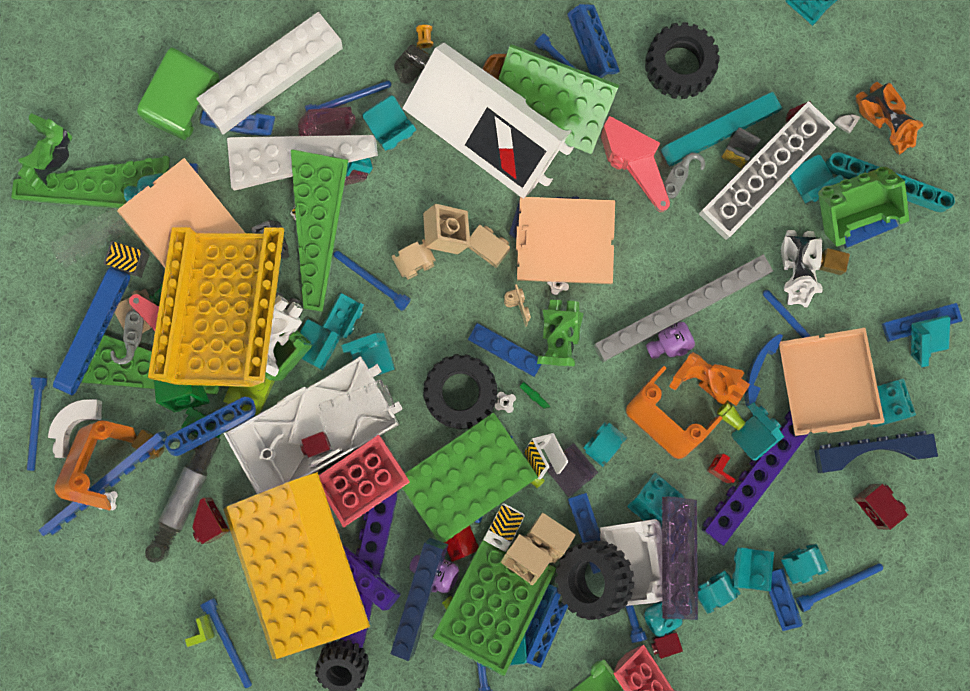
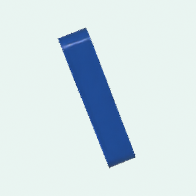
[165,397,256,456]

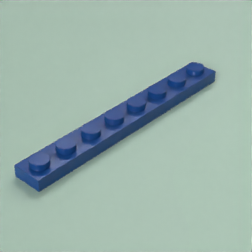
[39,431,168,536]

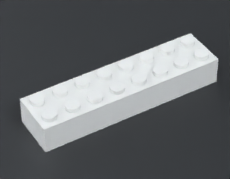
[196,12,343,135]
[699,101,836,240]

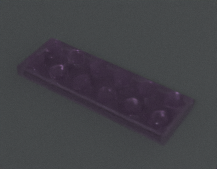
[662,496,698,620]

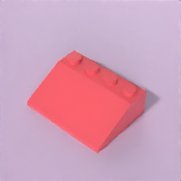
[319,435,410,527]
[613,644,674,691]

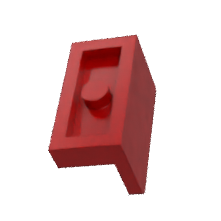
[707,453,736,483]
[444,525,479,562]

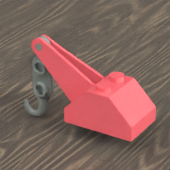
[601,116,705,212]
[111,294,159,364]

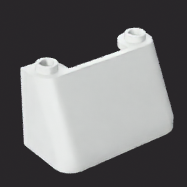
[600,519,672,606]

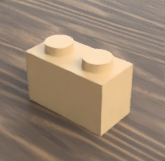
[468,225,510,268]

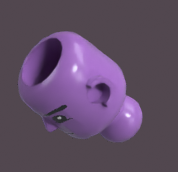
[646,322,695,359]
[409,555,459,593]

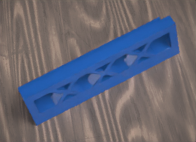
[567,4,620,78]
[525,584,568,668]

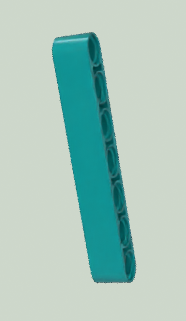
[660,92,783,167]
[826,152,955,213]

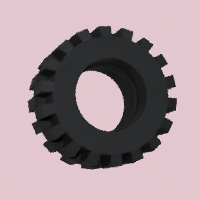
[315,639,369,691]

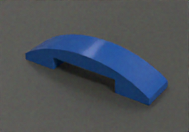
[200,110,275,136]
[745,334,783,406]

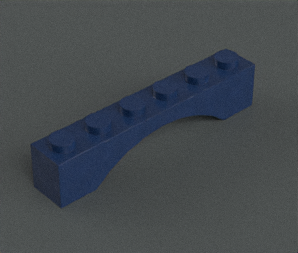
[814,431,938,473]
[390,538,449,661]

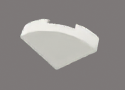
[834,114,860,134]

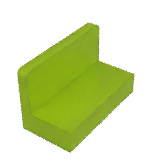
[185,614,215,647]

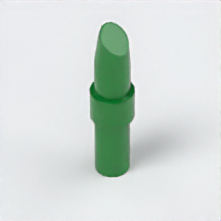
[519,382,550,409]

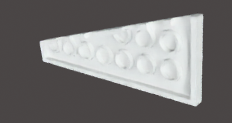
[227,135,378,191]

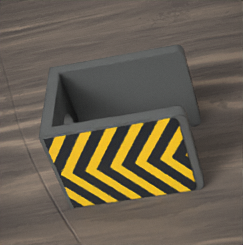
[721,128,760,169]
[104,241,149,278]

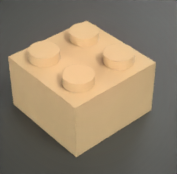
[423,204,470,254]
[526,512,575,564]
[501,534,552,586]

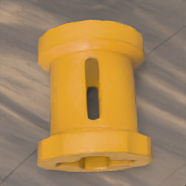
[416,25,433,48]

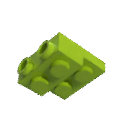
[223,377,275,415]

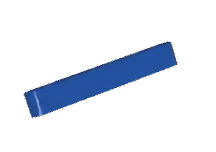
[53,267,130,395]

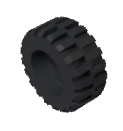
[645,22,720,99]
[423,354,497,429]
[555,540,635,620]

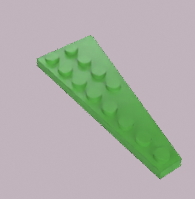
[291,149,349,312]
[11,156,170,208]
[73,326,220,395]

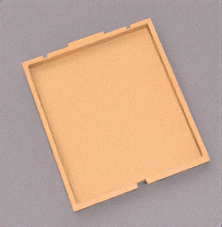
[117,158,245,267]
[516,197,615,284]
[779,328,884,436]

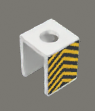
[524,433,568,479]
[483,503,525,552]

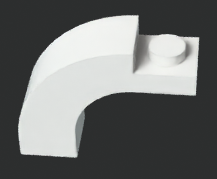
[48,400,102,458]

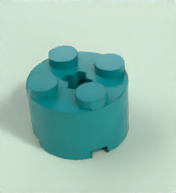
[584,422,627,467]
[780,543,829,584]
[693,570,741,614]

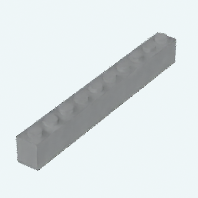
[593,254,773,363]

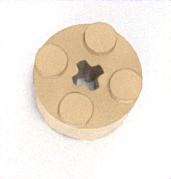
[392,239,436,280]

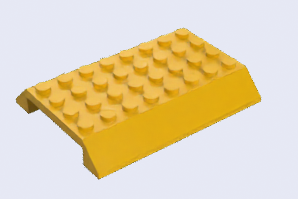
[148,227,284,387]
[223,472,370,659]

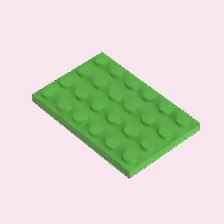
[498,44,619,154]
[402,413,538,542]
[432,533,556,676]

